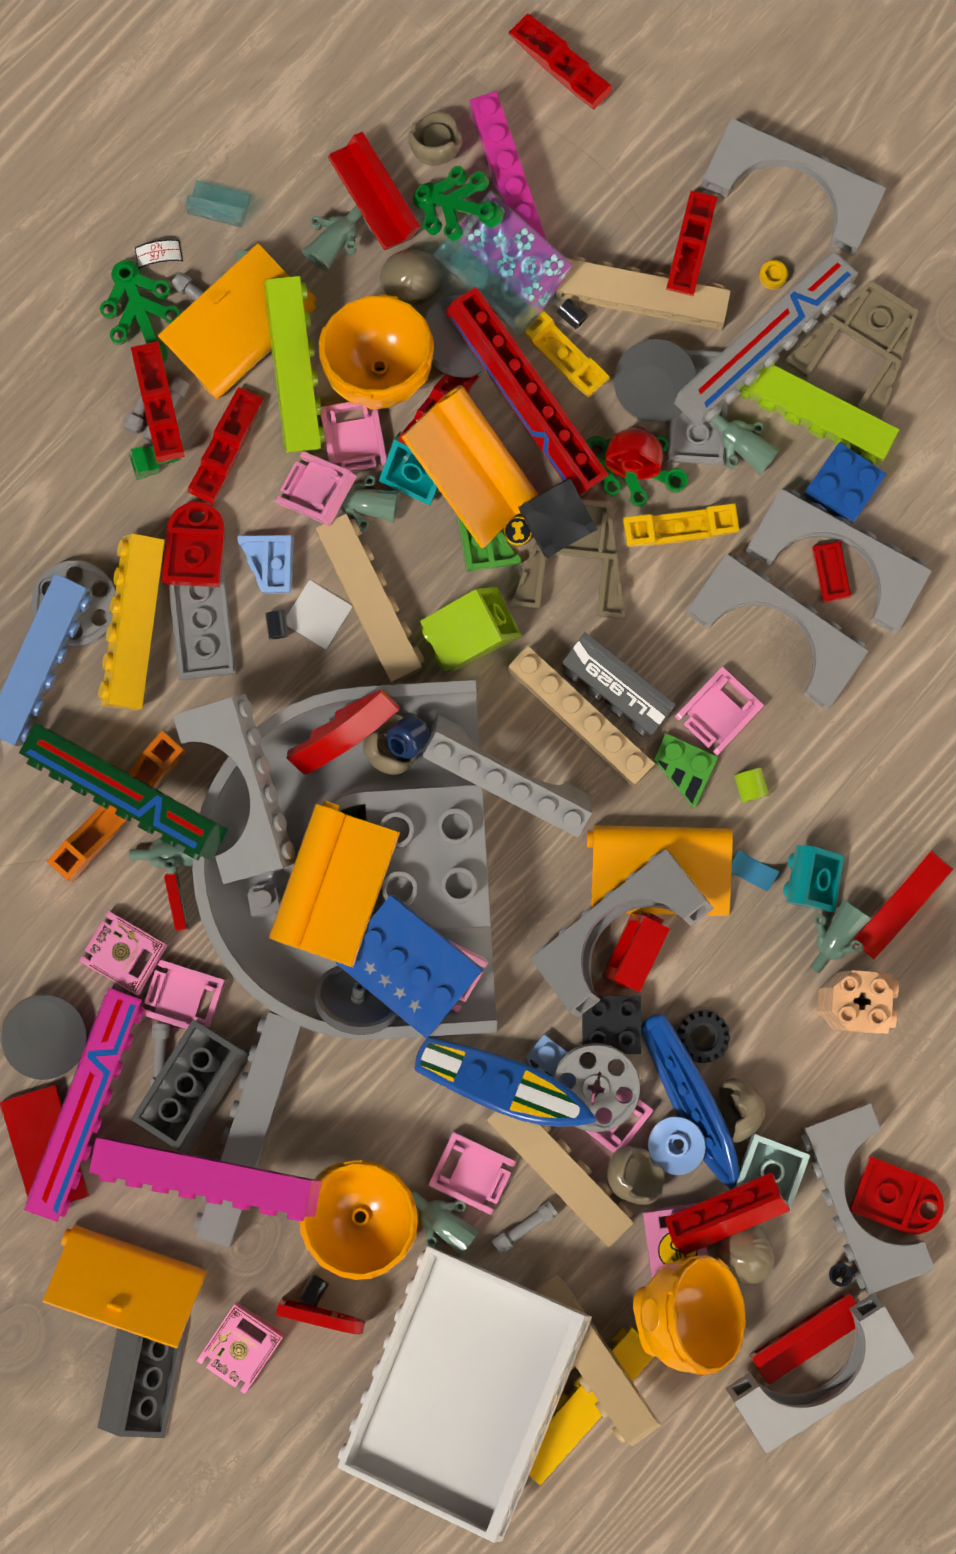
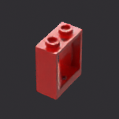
[601,911,670,992]

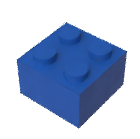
[803,442,886,524]

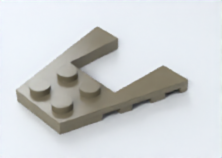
[784,280,919,420]
[511,499,626,620]

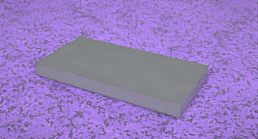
[667,349,728,466]
[168,561,236,681]

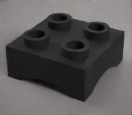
[518,479,598,558]
[582,996,641,1054]

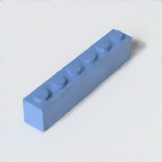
[0,574,92,746]

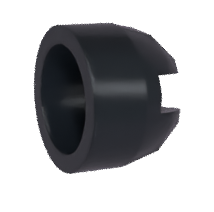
[829,1263,853,1287]

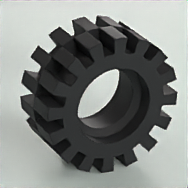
[677,1011,730,1063]

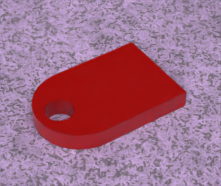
[162,502,225,588]
[849,1156,944,1235]
[276,1298,366,1335]

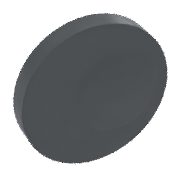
[424,295,485,378]
[614,339,696,423]
[315,965,397,1035]
[0,994,86,1080]

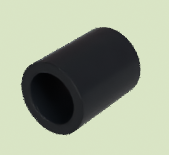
[556,298,588,330]
[265,610,288,640]
[299,1274,329,1307]

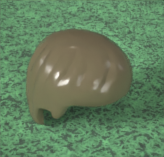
[408,112,463,166]
[380,250,443,303]
[363,713,417,775]
[719,1078,766,1143]
[607,1145,665,1205]
[717,1226,775,1285]

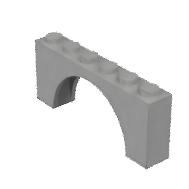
[701,118,886,256]
[745,488,932,634]
[685,553,869,711]
[173,694,296,884]
[422,714,592,838]
[531,849,714,1018]
[800,1103,935,1295]
[725,1293,915,1454]

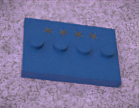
[336,894,484,1039]

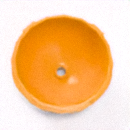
[319,294,434,410]
[299,1160,418,1280]
[633,1255,746,1375]

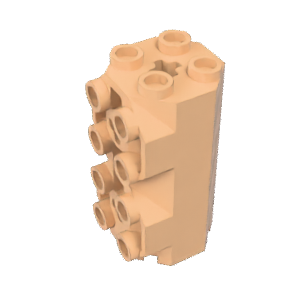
[817,970,899,1034]

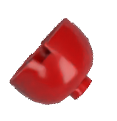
[605,426,663,480]

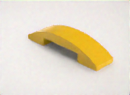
[514,305,610,397]
[623,504,740,547]

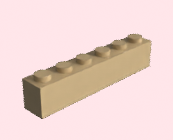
[556,256,731,330]
[315,514,425,685]
[508,646,655,787]
[486,1111,634,1248]
[535,1275,662,1446]

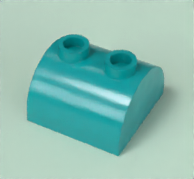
[379,431,439,506]
[783,845,845,912]

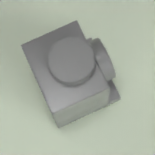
[247,883,281,918]

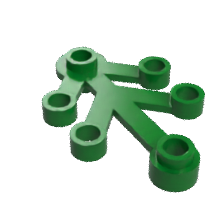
[413,166,504,241]
[100,260,180,363]
[585,426,688,507]

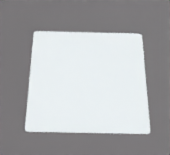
[286,580,353,649]

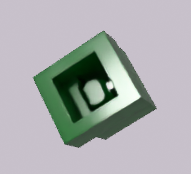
[129,446,179,480]

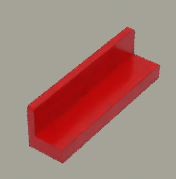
[328,131,420,250]
[665,1172,790,1255]
[749,1291,857,1384]

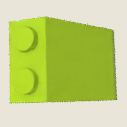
[420,587,522,672]

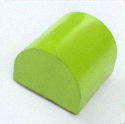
[733,768,770,804]

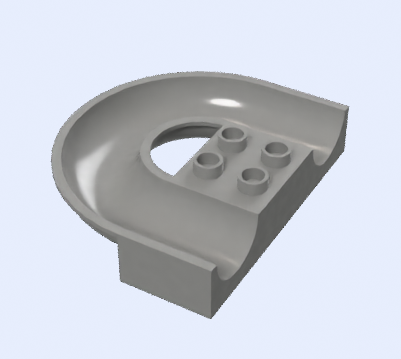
[192,680,497,1039]

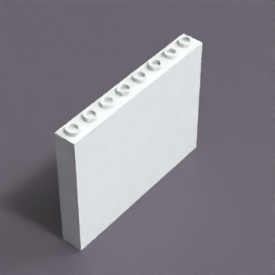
[337,1246,592,1543]

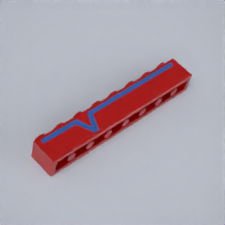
[444,287,609,497]

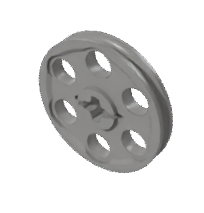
[31,560,116,647]
[553,1043,640,1132]

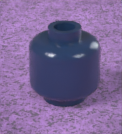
[387,715,431,759]

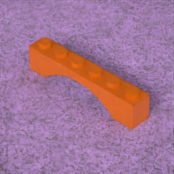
[46,731,187,883]

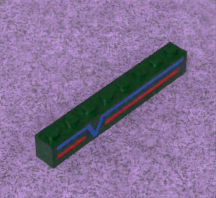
[19,723,228,861]

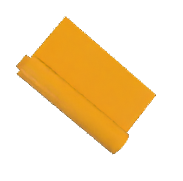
[158,243,317,400]
[402,385,539,548]
[268,800,400,968]
[587,825,733,916]
[43,1224,207,1349]

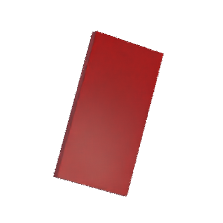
[0,1085,90,1214]

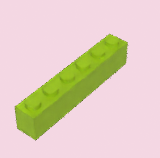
[263,276,325,453]
[738,365,900,465]

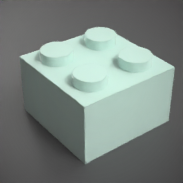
[735,1134,810,1210]

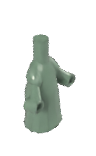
[302,205,362,272]
[710,415,780,476]
[328,475,399,531]
[129,838,193,874]
[810,899,871,973]
[412,1191,481,1258]

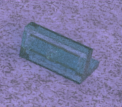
[185,180,251,228]

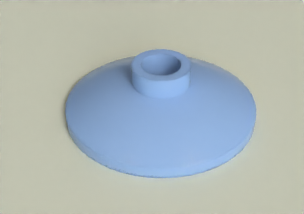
[648,1116,706,1175]

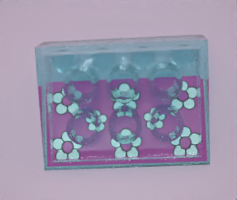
[433,191,573,336]

